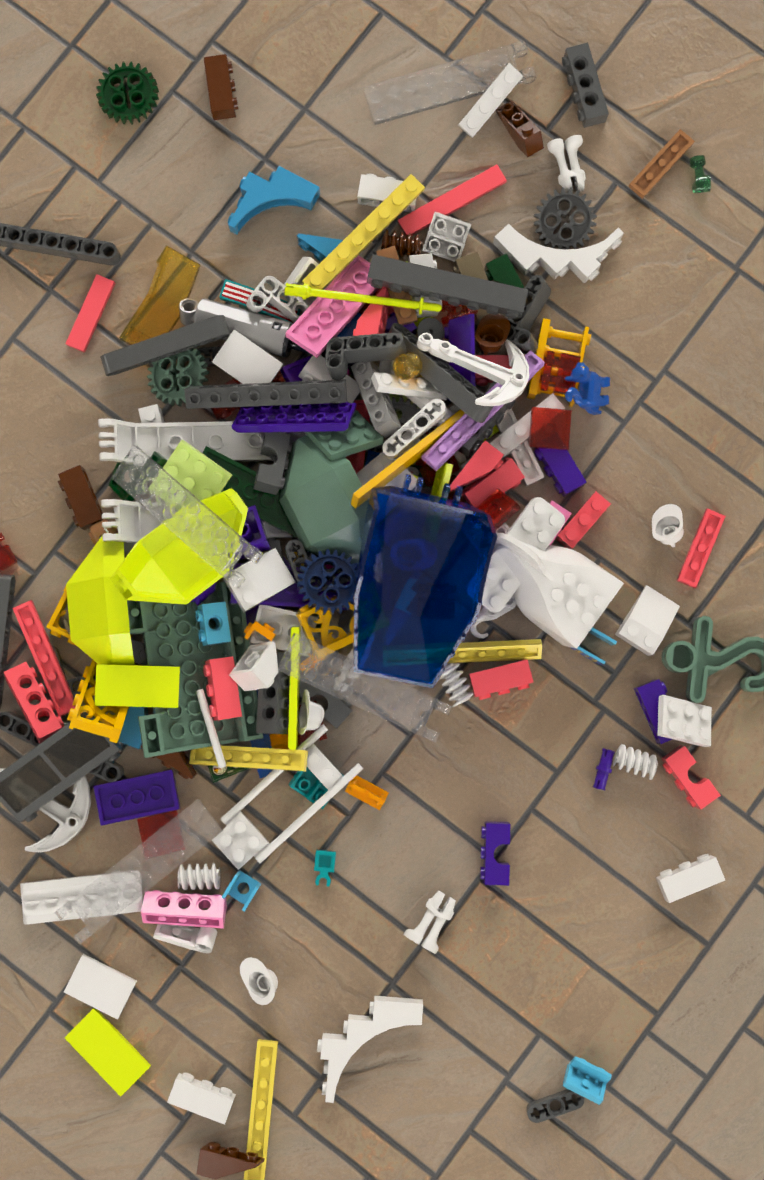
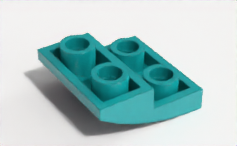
[288,767,344,810]

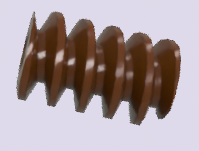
[381,229,423,257]

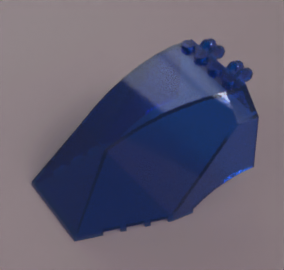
[353,474,497,689]

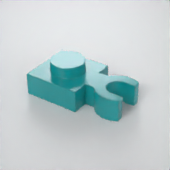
[314,849,336,887]

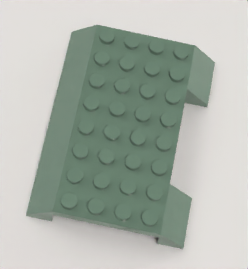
[127,581,263,758]

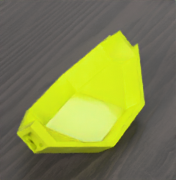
[110,488,248,604]
[66,533,135,665]

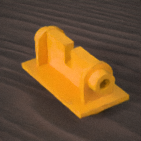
[345,775,389,810]

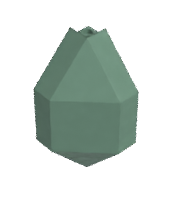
[279,435,378,570]

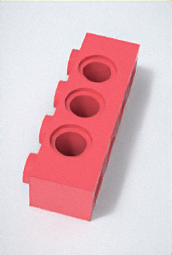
[4,662,64,744]

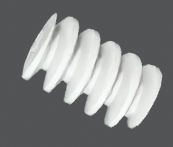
[435,663,474,707]
[613,744,658,780]
[178,863,221,890]

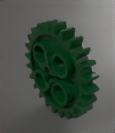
[96,61,159,125]

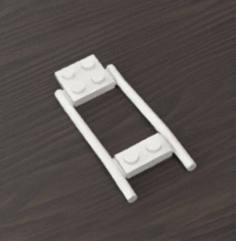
[212,724,364,870]

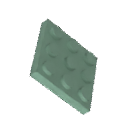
[304,409,384,461]

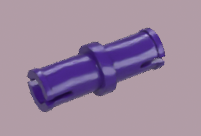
[593,748,615,791]

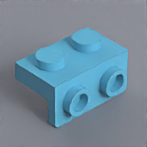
[562,1056,612,1105]

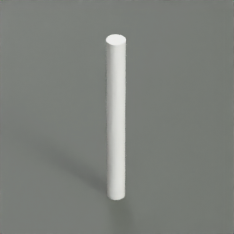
[196,689,227,768]

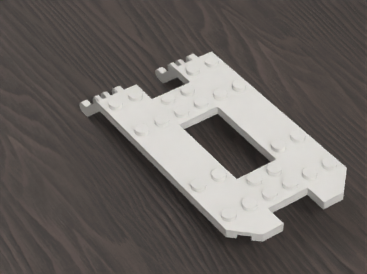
[98,419,306,543]

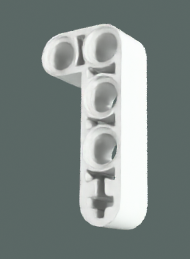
[246,276,309,323]

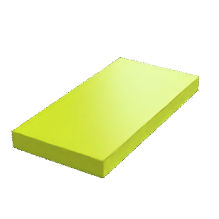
[94,664,180,708]
[65,1008,151,1097]

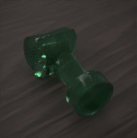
[689,155,711,194]

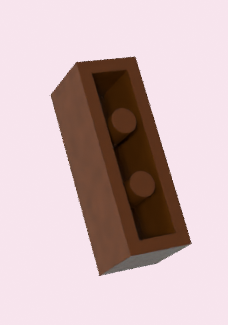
[204,54,239,121]
[58,465,103,530]

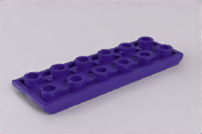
[232,402,356,433]

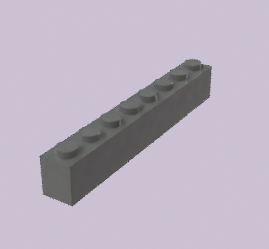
[367,254,528,319]

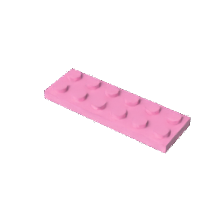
[286,255,379,358]

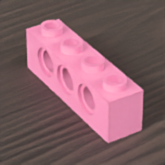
[141,890,227,928]

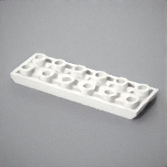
[20,869,143,924]

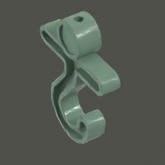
[661,616,764,703]

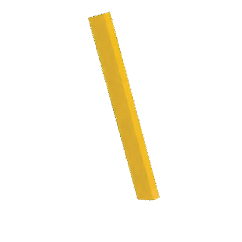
[351,409,465,509]

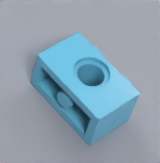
[195,602,231,646]

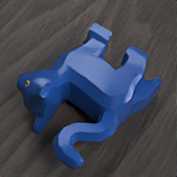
[565,362,610,415]

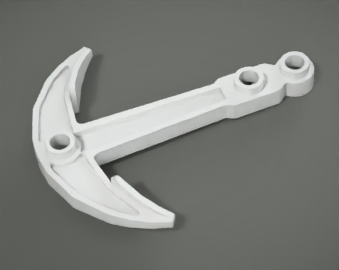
[417,333,529,406]
[0,766,91,852]

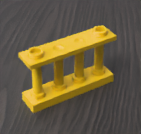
[527,318,591,407]

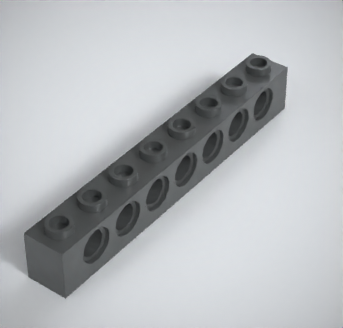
[184,379,347,409]

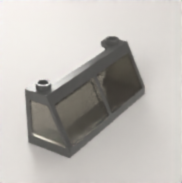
[0,712,124,823]

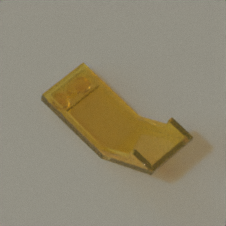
[119,245,201,345]

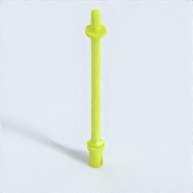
[285,283,442,315]

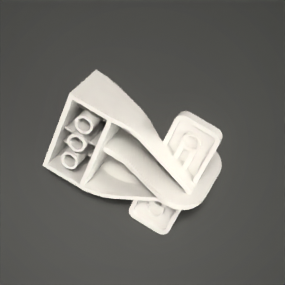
[467,497,624,649]

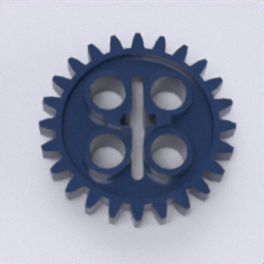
[297,549,363,615]

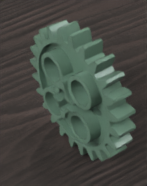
[147,348,209,407]

